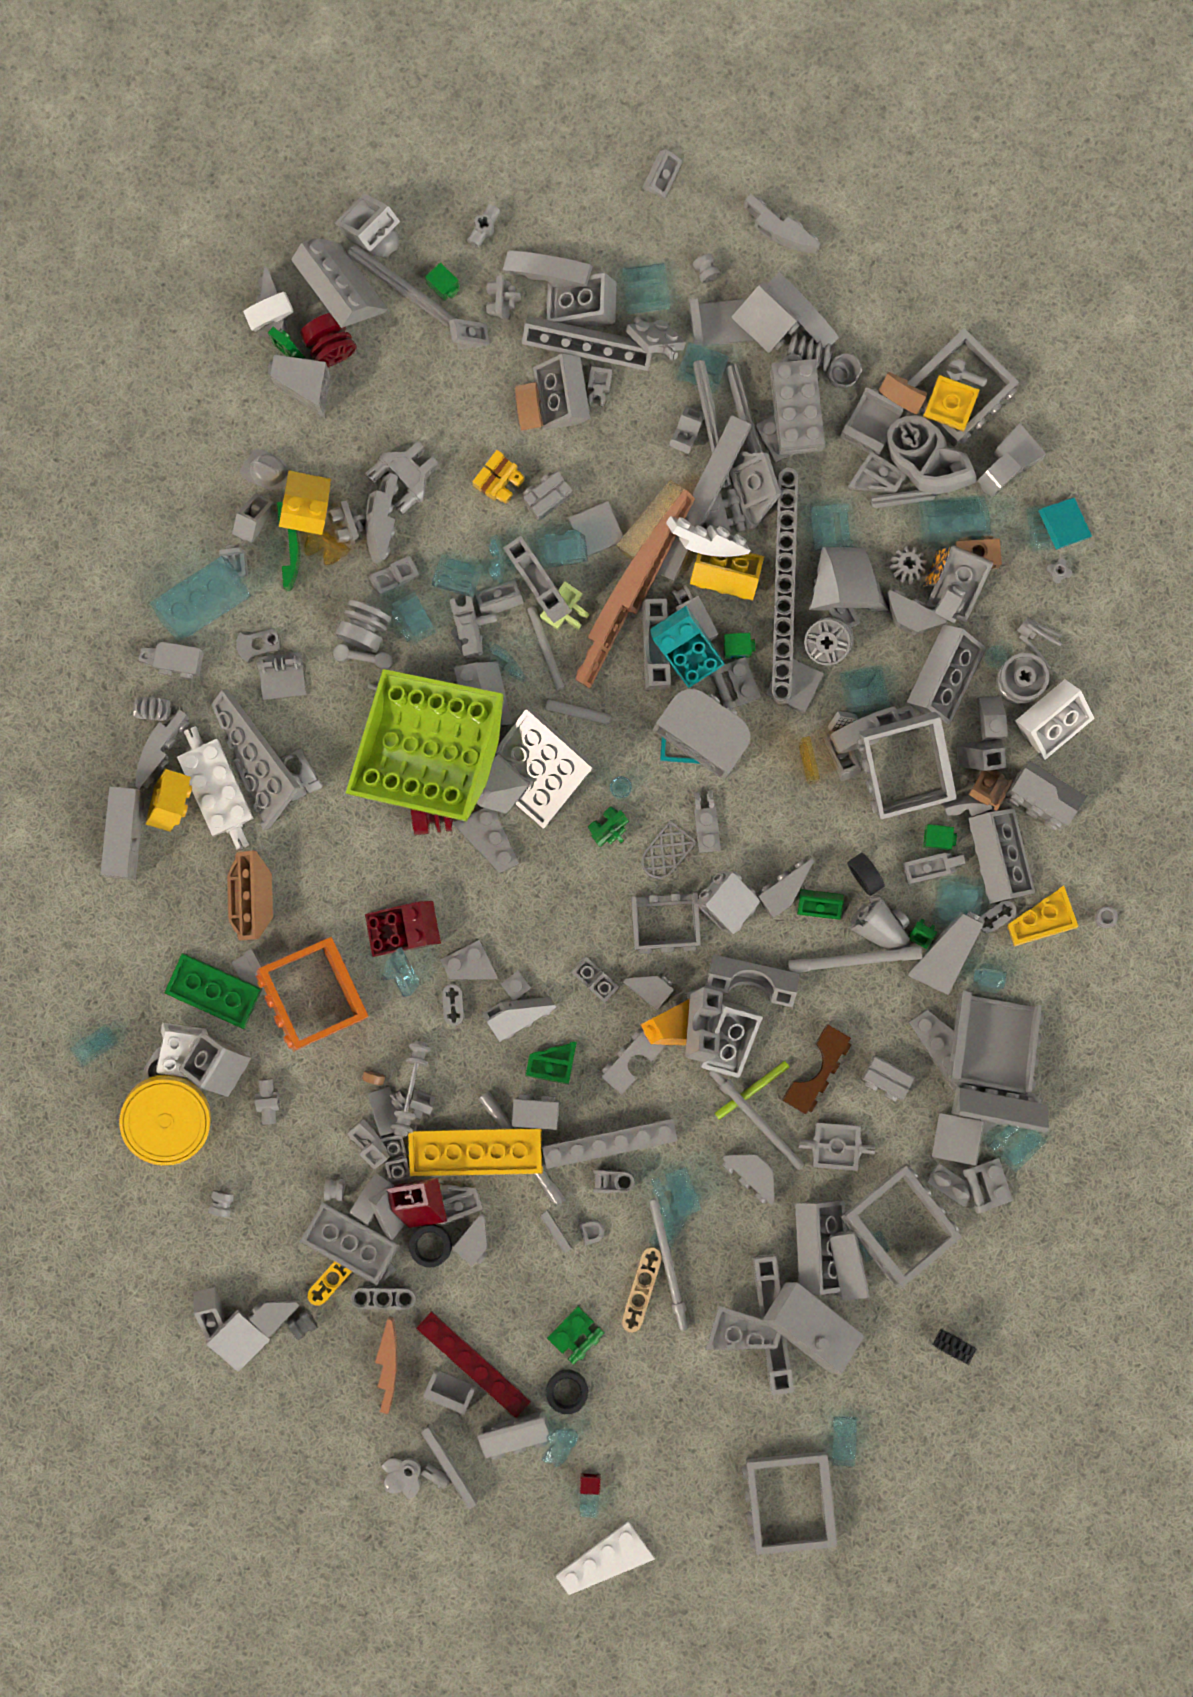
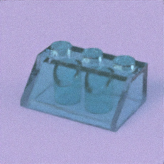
[919,496,991,544]

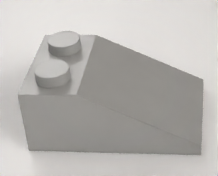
[547,273,617,326]
[700,1000,763,1078]

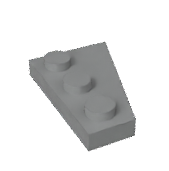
[706,1306,781,1350]

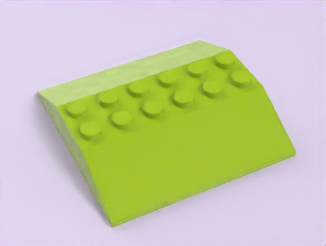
[345,669,504,822]

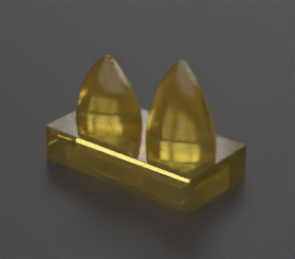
[304,529,351,566]

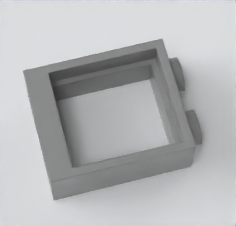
[335,193,400,252]

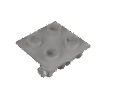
[257,652,306,700]

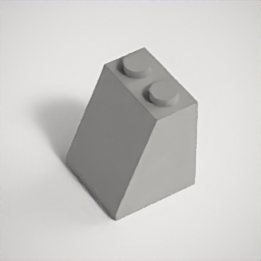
[268,355,331,416]
[179,1032,251,1097]

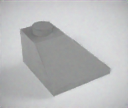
[477,754,531,814]

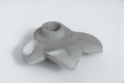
[382,1458,421,1499]

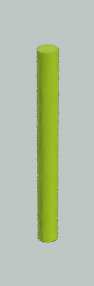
[714,1061,790,1120]

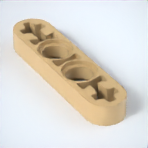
[622,1247,662,1332]

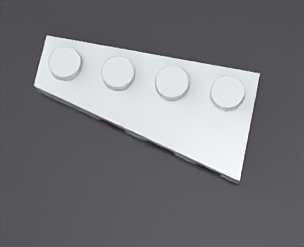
[556,1521,655,1595]

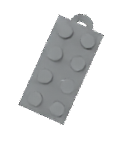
[770,354,825,455]

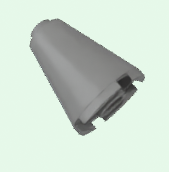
[849,895,910,950]

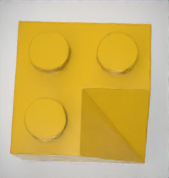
[145,769,192,832]

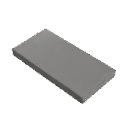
[300,1202,400,1285]

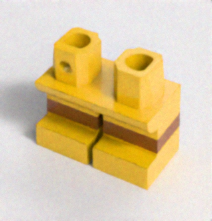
[472,450,525,504]

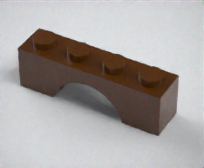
[782,1024,852,1114]

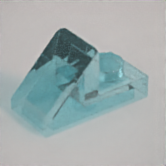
[381,948,421,997]
[70,1024,119,1068]

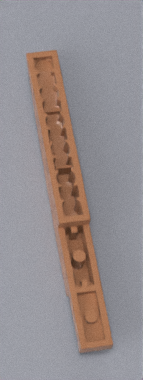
[575,490,695,689]

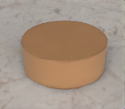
[362,1071,386,1085]

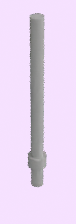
[708,1070,804,1170]
[649,1198,688,1330]

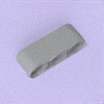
[350,1286,417,1310]

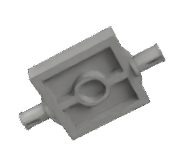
[626,316,686,360]
[799,1122,875,1171]

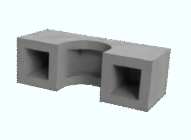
[685,987,723,1062]
[602,1028,666,1095]

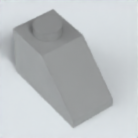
[232,493,274,543]
[979,696,1008,741]
[623,976,674,1010]
[452,1213,488,1266]
[193,1287,226,1340]
[249,1300,302,1338]

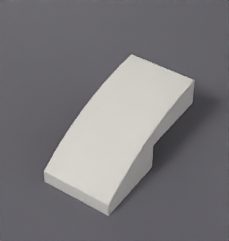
[243,292,294,331]

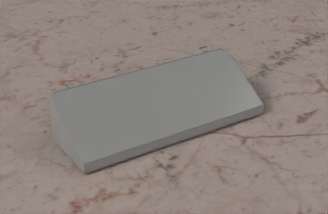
[829,1232,870,1301]

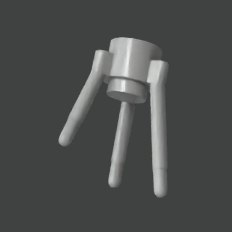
[1017,617,1062,669]

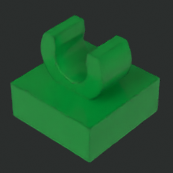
[908,919,937,949]

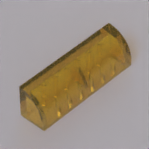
[616,479,690,561]

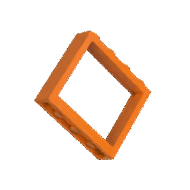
[256,937,369,1052]

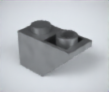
[957,739,1006,771]

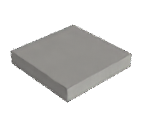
[568,501,625,558]
[765,659,824,713]
[932,1113,984,1166]
[206,1310,270,1372]

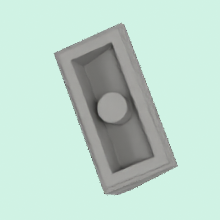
[642,149,683,198]
[475,579,524,616]
[368,1087,398,1136]
[369,1188,405,1240]

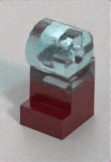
[579,1473,601,1518]

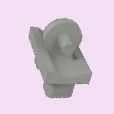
[486,275,521,320]
[328,500,366,545]

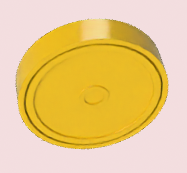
[119,1075,211,1165]

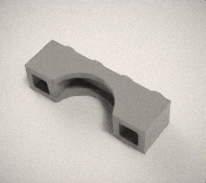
[503,536,571,623]
[642,599,671,690]
[706,955,799,1007]

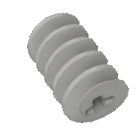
[787,333,835,371]

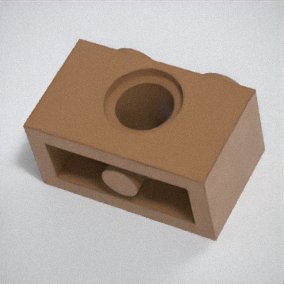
[954,536,1002,569]

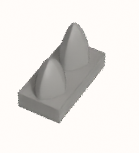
[926,1163,973,1207]

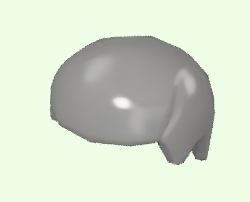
[370,229,400,257]
[827,353,862,389]

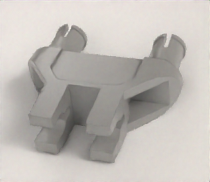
[365,441,439,515]

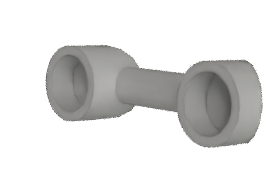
[333,644,393,670]

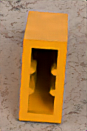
[641,999,690,1045]

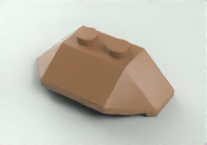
[227,851,273,940]

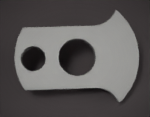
[236,629,280,663]

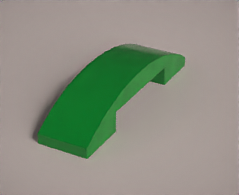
[277,502,301,591]

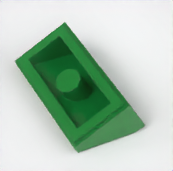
[797,889,844,920]

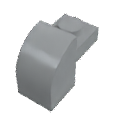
[977,452,1022,497]

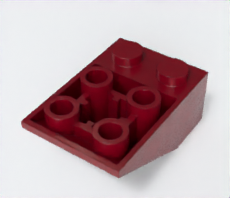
[365,901,441,957]

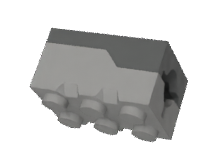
[1005,761,1087,831]

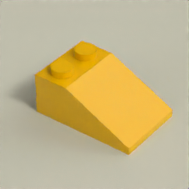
[279,470,331,535]

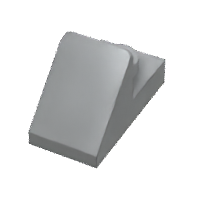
[449,318,489,350]

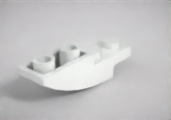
[666,516,751,557]

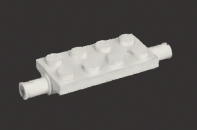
[177,726,254,851]

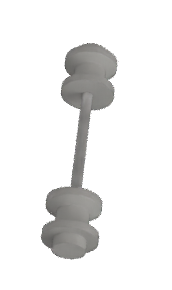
[391,1041,431,1137]

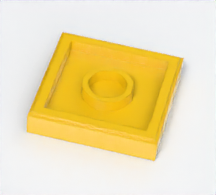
[923,375,980,432]

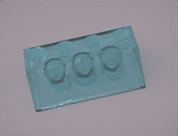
[150,556,251,642]

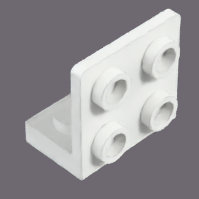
[156,1023,208,1077]

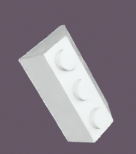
[1015,679,1094,760]

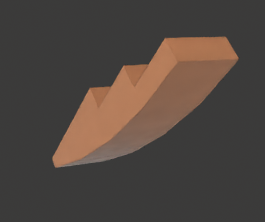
[375,1317,398,1414]

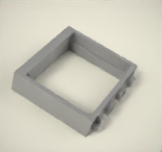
[907,328,1019,446]
[857,712,957,819]
[840,1166,962,1288]
[742,1451,837,1555]

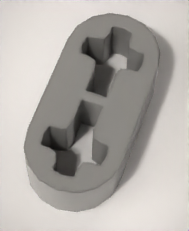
[979,901,1016,933]
[442,984,464,1026]

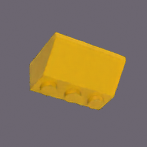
[690,552,764,600]

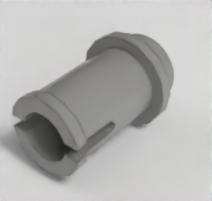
[422,1463,450,1489]

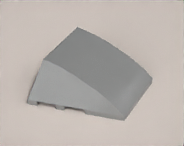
[809,547,890,611]

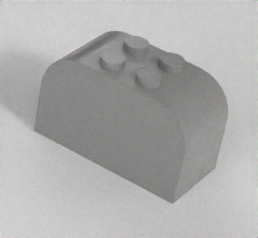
[653,689,750,780]

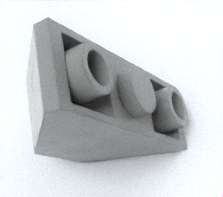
[885,590,947,636]
[721,1154,774,1205]

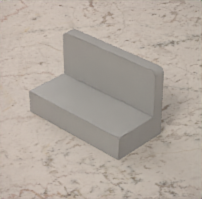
[232,949,266,997]

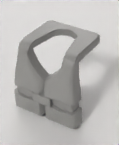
[280,749,323,801]

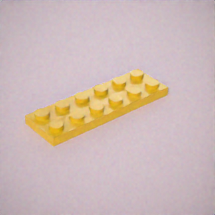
[408,1128,543,1176]

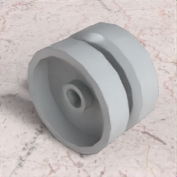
[996,653,1049,704]

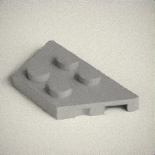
[729,451,781,529]

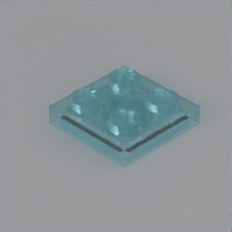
[932,879,984,926]

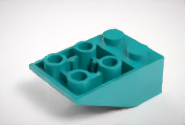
[650,605,725,688]

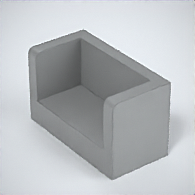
[423,1369,476,1415]

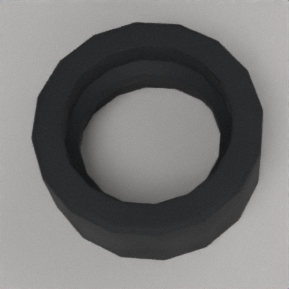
[847,853,885,896]
[409,1224,452,1268]
[546,1370,588,1415]

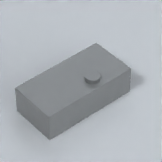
[100,787,145,880]
[763,1283,864,1374]

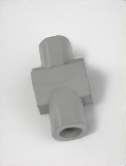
[467,204,501,249]
[255,1078,280,1125]

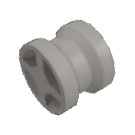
[324,1178,345,1201]

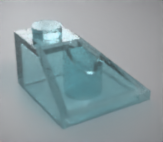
[839,665,890,714]

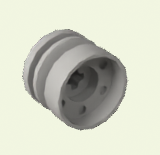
[335,600,391,653]
[804,616,854,666]

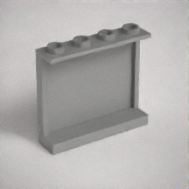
[947,991,1044,1095]

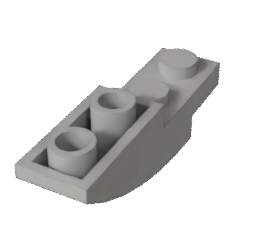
[744,194,820,254]
[366,473,398,563]
[830,705,917,754]
[136,710,190,791]

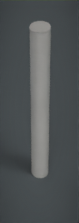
[527,606,564,690]

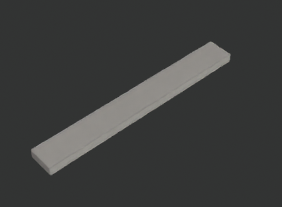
[657,415,752,582]

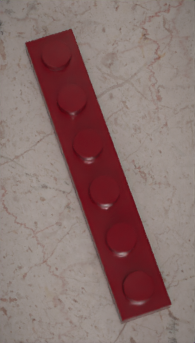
[416,1311,531,1418]

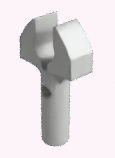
[946,360,987,387]

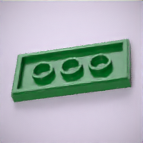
[164,953,262,1029]

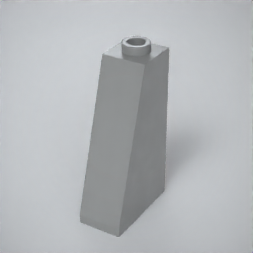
[907,911,984,995]

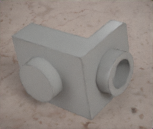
[219,545,248,579]

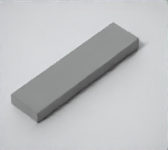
[421,1424,478,1509]

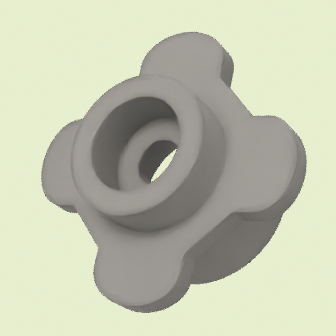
[1046,558,1072,584]
[390,1090,407,1110]

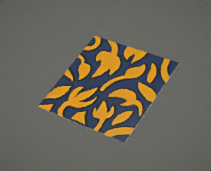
[923,547,952,587]

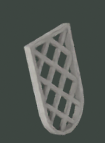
[641,821,697,879]

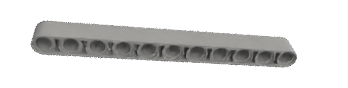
[772,468,798,705]

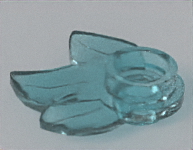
[542,1428,578,1467]

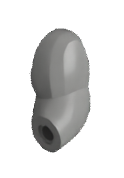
[887,415,977,494]

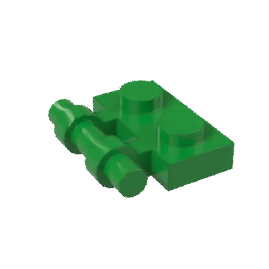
[547,1306,605,1365]

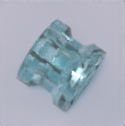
[610,776,632,800]

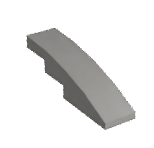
[503,250,593,287]
[767,272,840,348]

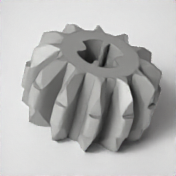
[889,546,927,584]
[133,697,171,721]

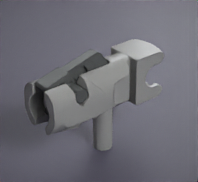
[450,594,497,659]

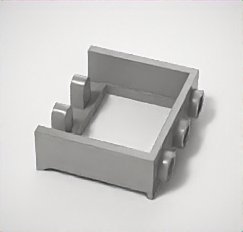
[631,893,701,954]

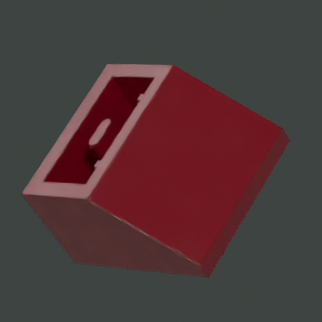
[387,1178,447,1228]

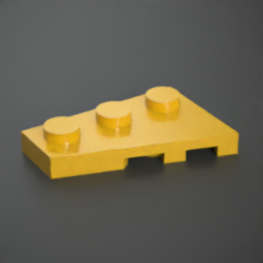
[1007,885,1078,946]

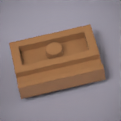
[969,770,1013,811]

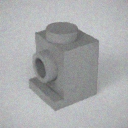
[935,585,966,623]

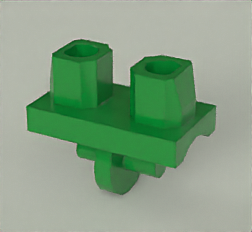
[588,806,629,847]

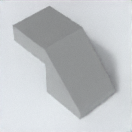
[669,405,704,454]

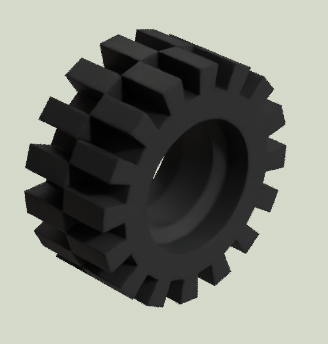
[932,1329,977,1365]

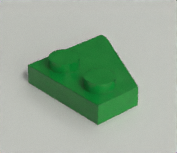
[268,327,306,359]
[525,1042,577,1085]

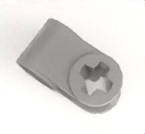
[593,1169,635,1193]

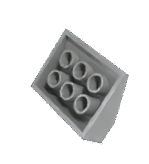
[291,238,389,328]

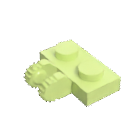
[540,581,590,630]

